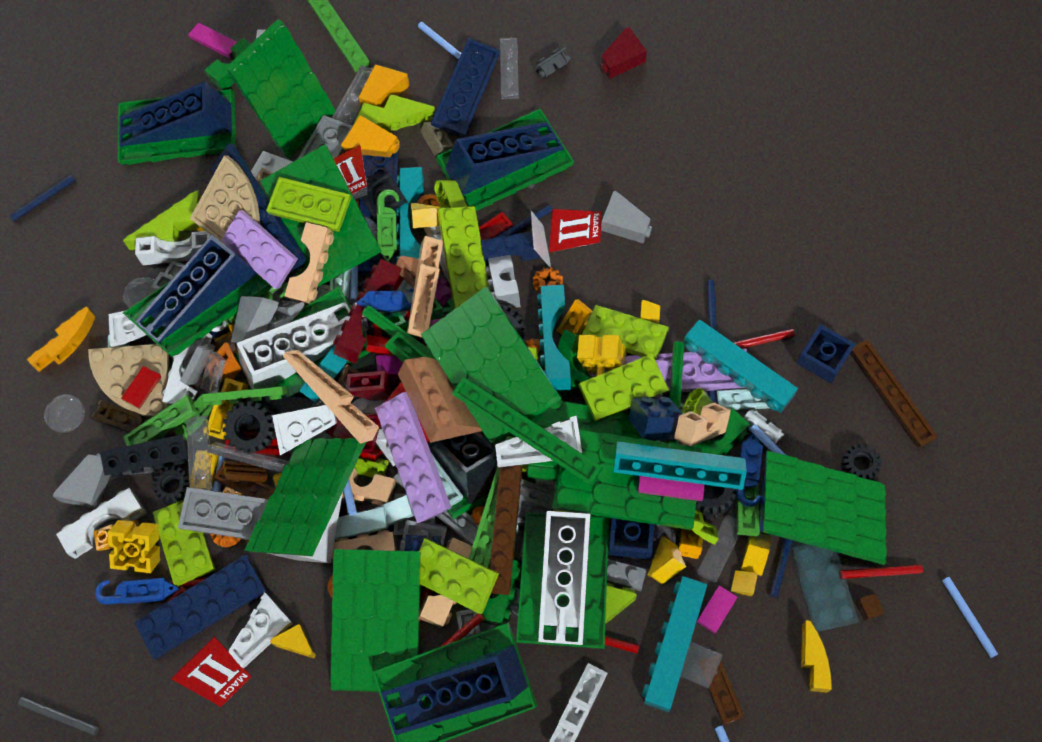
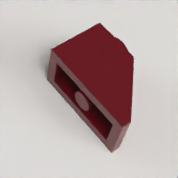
[346,371,393,401]

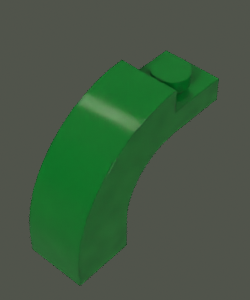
[558,330,594,389]

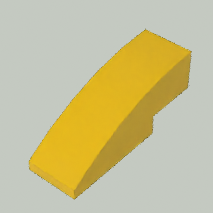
[205,378,249,440]
[801,620,832,693]

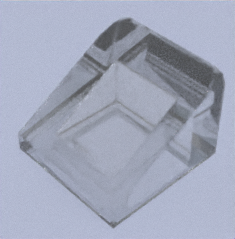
[653,524,677,543]

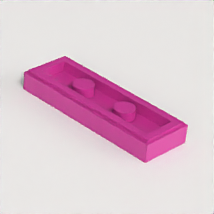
[188,23,237,59]
[638,476,704,501]

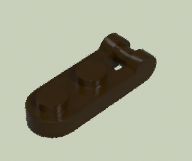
[89,400,144,432]

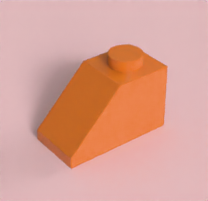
[206,343,242,382]

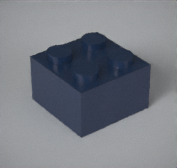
[797,324,855,384]
[628,397,683,440]
[609,518,654,559]

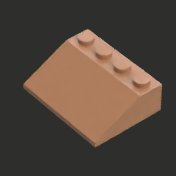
[398,357,482,443]

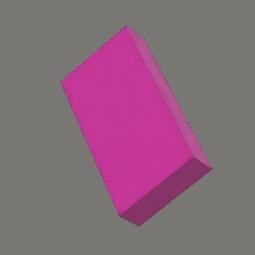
[697,585,737,634]

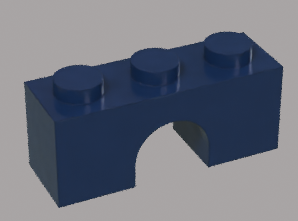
[481,232,541,267]

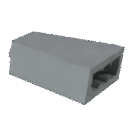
[601,191,652,244]
[231,296,279,343]
[53,453,110,509]

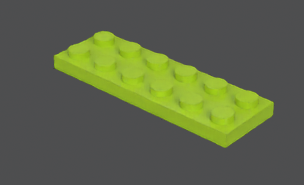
[437,206,490,309]

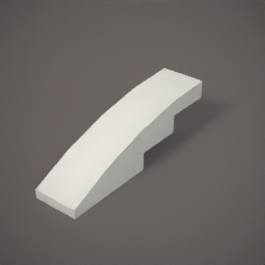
[549,663,608,742]

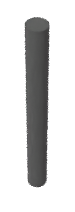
[18,697,99,736]

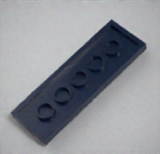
[431,38,501,138]
[134,555,267,660]

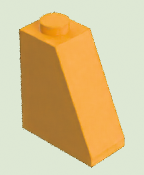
[358,64,410,108]
[341,115,400,157]

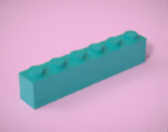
[684,319,798,413]
[614,441,747,490]
[641,576,707,712]

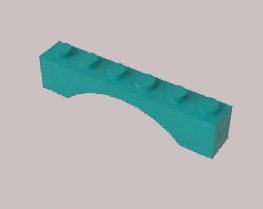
[397,167,424,261]
[537,285,571,390]

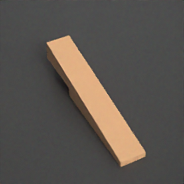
[407,236,443,338]
[283,350,379,444]

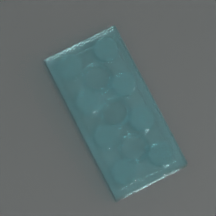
[791,545,859,632]

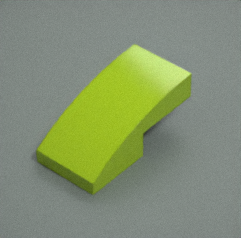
[691,510,719,545]

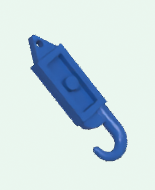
[356,288,414,312]
[736,433,763,507]
[95,578,179,605]

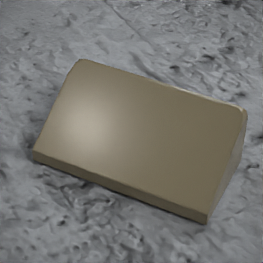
[420,122,454,157]

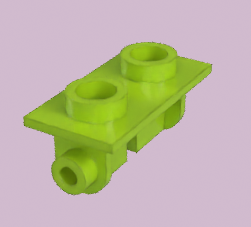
[354,457,389,478]

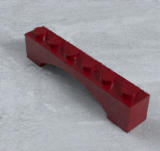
[333,259,402,364]

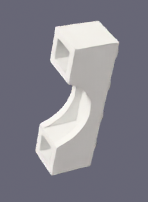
[135,231,211,265]
[162,333,213,405]
[56,488,147,559]

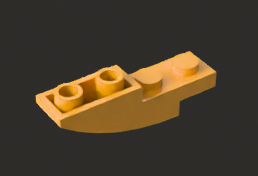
[27,306,95,372]

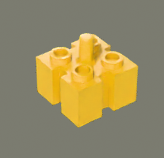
[577,335,626,376]
[108,520,160,573]

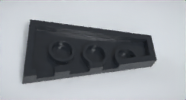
[236,396,318,431]

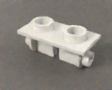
[744,409,784,444]

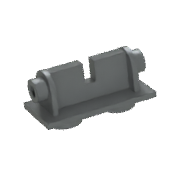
[534,47,570,78]

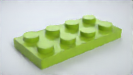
[266,177,351,232]
[582,305,669,360]
[578,354,669,422]
[153,500,216,587]
[419,538,499,614]

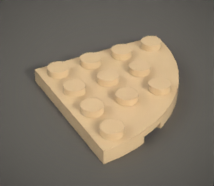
[190,156,260,250]
[88,344,169,418]

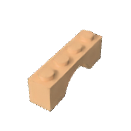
[285,222,334,304]
[419,538,472,628]

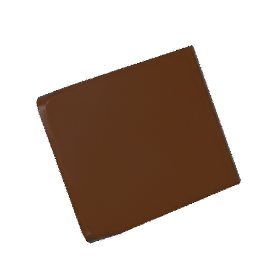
[856,594,885,621]

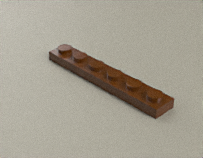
[851,339,938,448]
[490,465,523,595]

